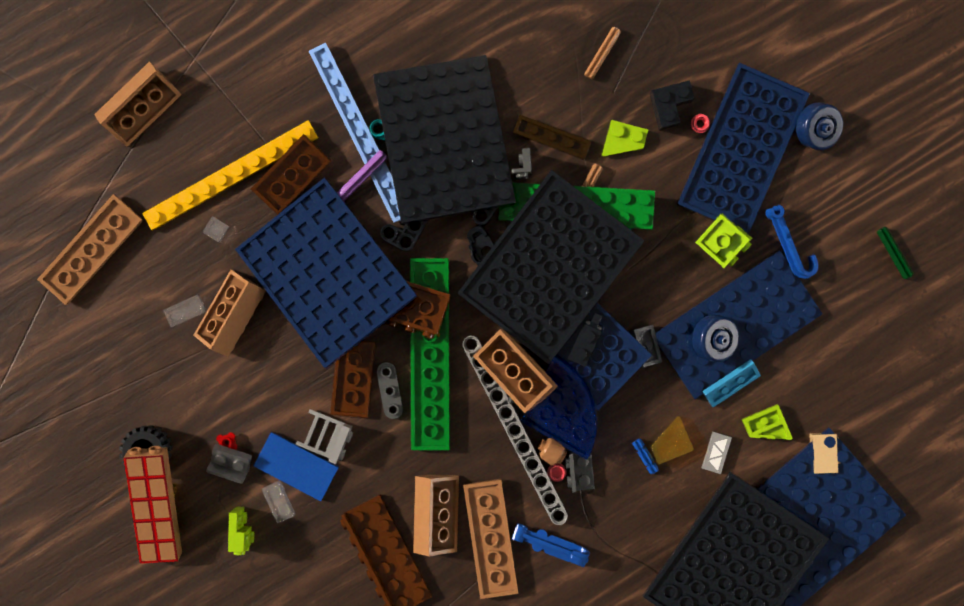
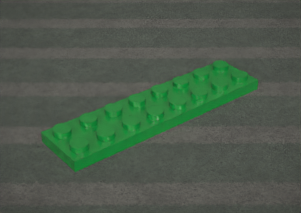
[498,182,655,230]

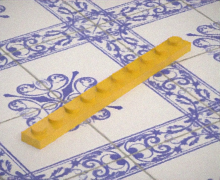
[142,120,319,230]

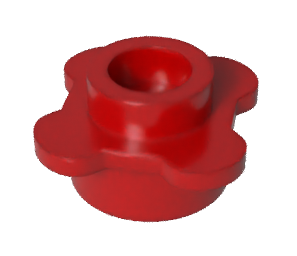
[216,432,238,450]

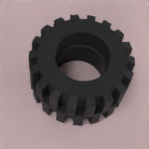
[119,425,173,466]

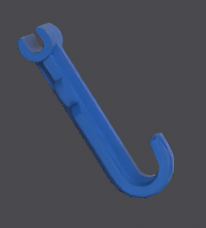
[765,205,818,279]
[512,523,590,567]

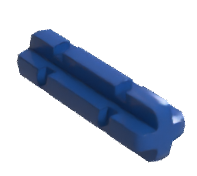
[632,438,659,474]

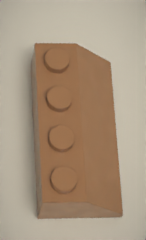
[94,62,182,147]
[194,270,266,357]
[473,329,558,413]
[413,475,459,556]

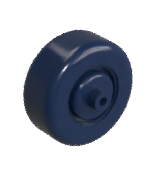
[796,102,843,150]
[692,314,739,363]

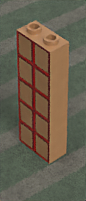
[123,446,182,564]

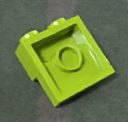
[695,213,752,268]
[228,507,254,555]

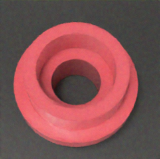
[691,114,710,133]

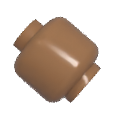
[537,437,567,466]

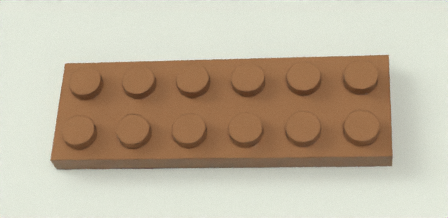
[37,194,143,305]
[463,479,518,599]

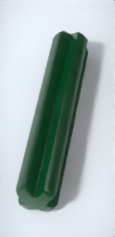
[877,227,914,279]

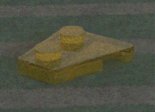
[651,416,694,465]

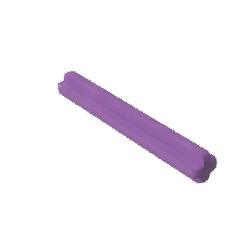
[337,150,388,201]

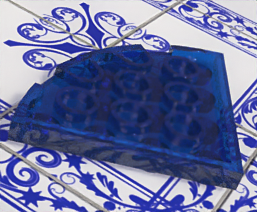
[521,355,597,460]

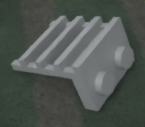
[295,409,353,464]

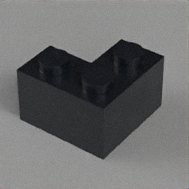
[650,80,694,131]

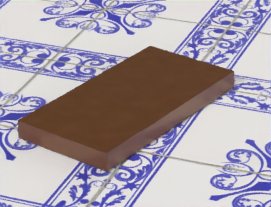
[251,134,332,215]
[330,341,376,418]

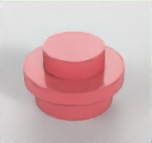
[547,464,566,482]

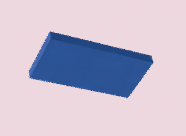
[253,432,339,501]

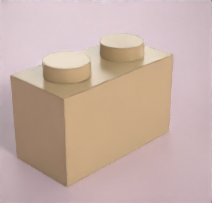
[810,433,841,474]

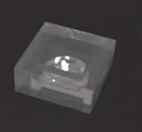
[202,216,230,243]

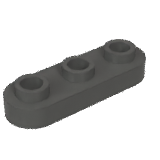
[377,362,403,419]

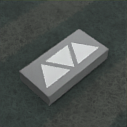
[701,431,732,474]

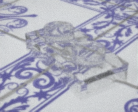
[163,295,207,328]
[261,480,296,523]

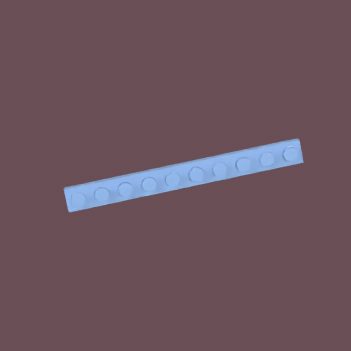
[309,43,400,223]

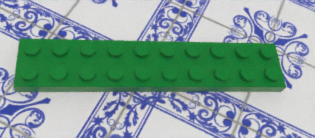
[410,258,450,450]

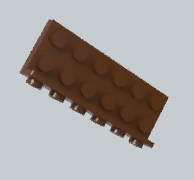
[386,281,451,339]
[340,494,432,606]

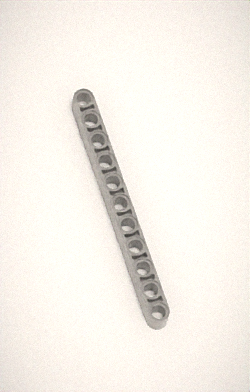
[463,335,568,525]

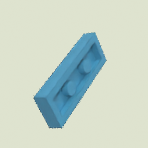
[703,359,761,407]

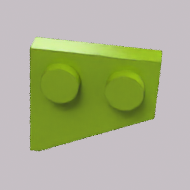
[601,120,648,157]
[742,404,793,440]

